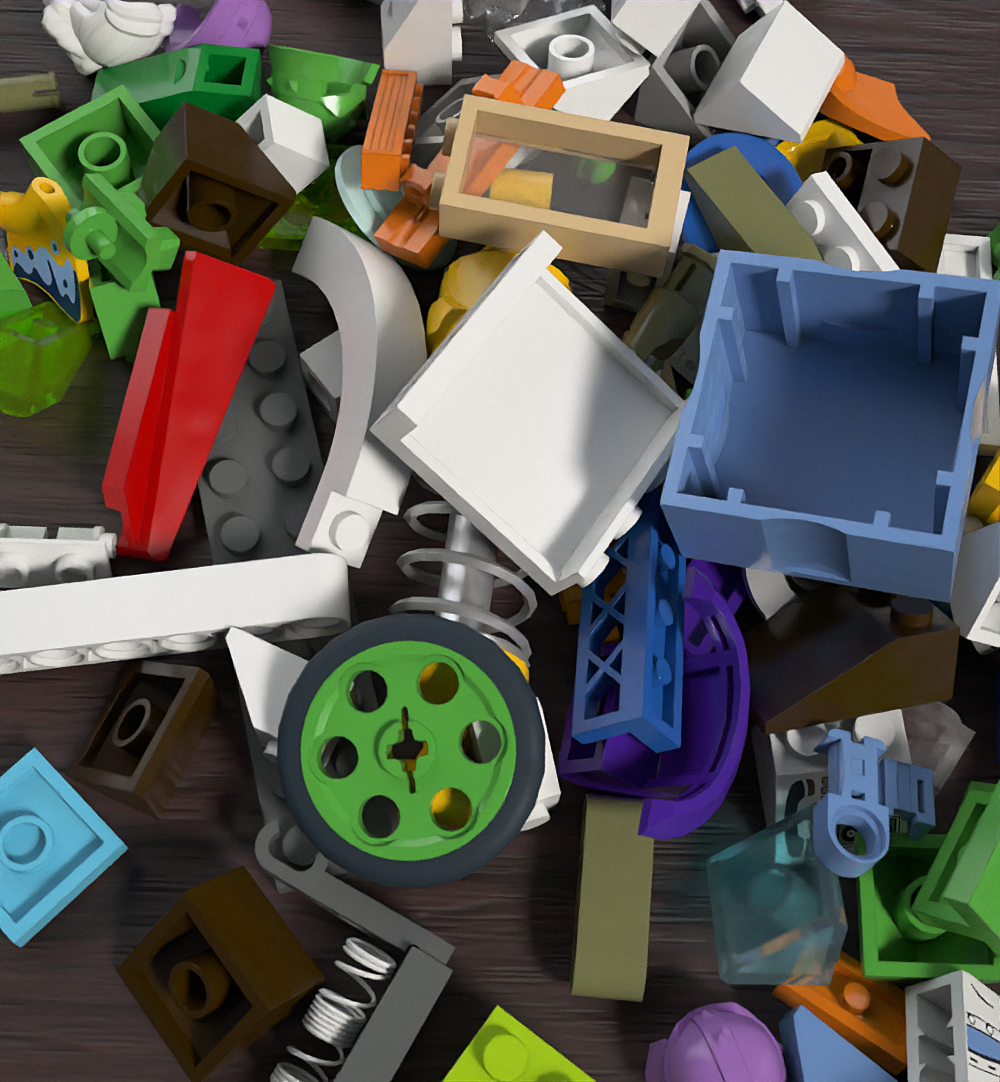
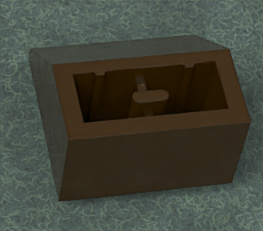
[821,137,962,273]

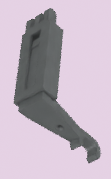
[255,819,456,1082]

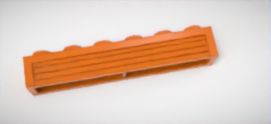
[361,69,424,191]

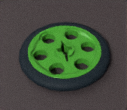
[277,614,546,888]

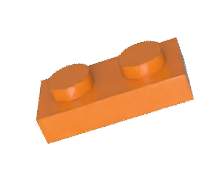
[772,929,907,1076]

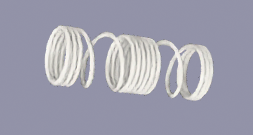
[269,937,397,1082]

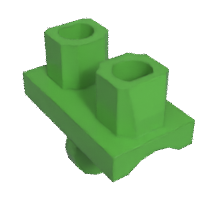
[63,173,180,292]

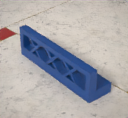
[571,488,686,753]

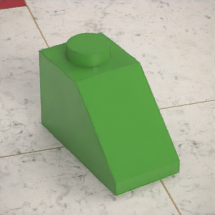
[89,261,163,362]

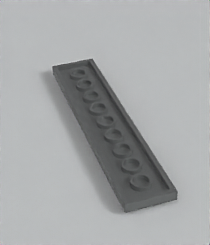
[163,280,399,894]

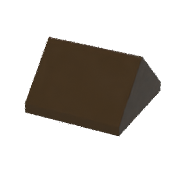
[65,659,222,820]

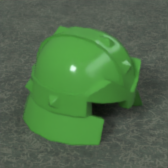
[266,44,380,143]

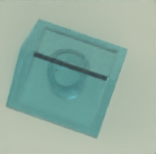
[706,802,848,986]

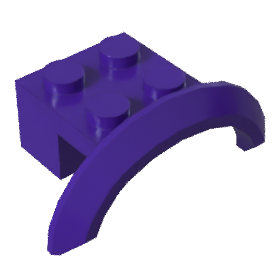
[556,566,750,840]

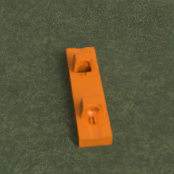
[373,59,566,269]

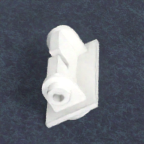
[0,523,117,588]

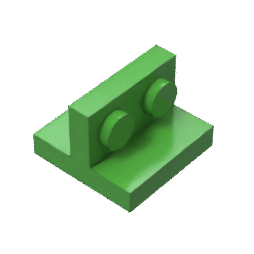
[910,780,1000,958]

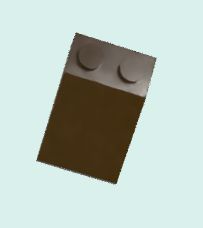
[742,582,960,735]

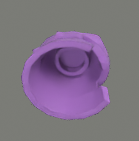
[164,0,272,58]
[645,1002,787,1082]

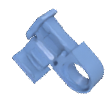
[813,728,935,878]

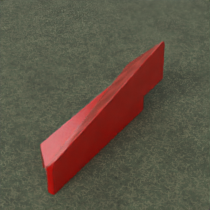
[101,251,276,562]

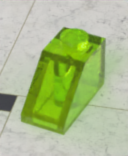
[0,301,101,417]

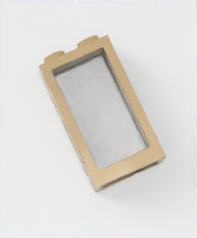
[429,94,690,278]

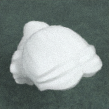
[41,0,176,75]

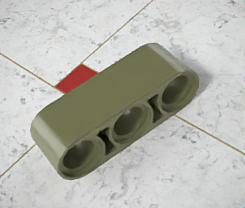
[570,793,654,1002]

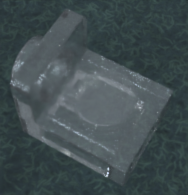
[902,702,976,799]

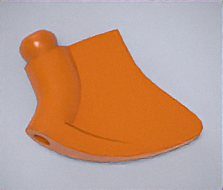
[819,54,930,141]

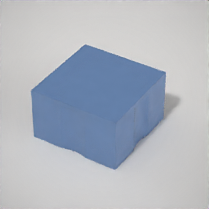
[660,249,1000,603]

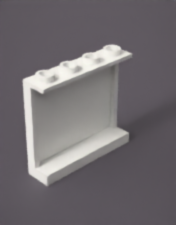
[369,230,689,596]

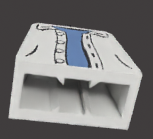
[905,970,1000,1082]

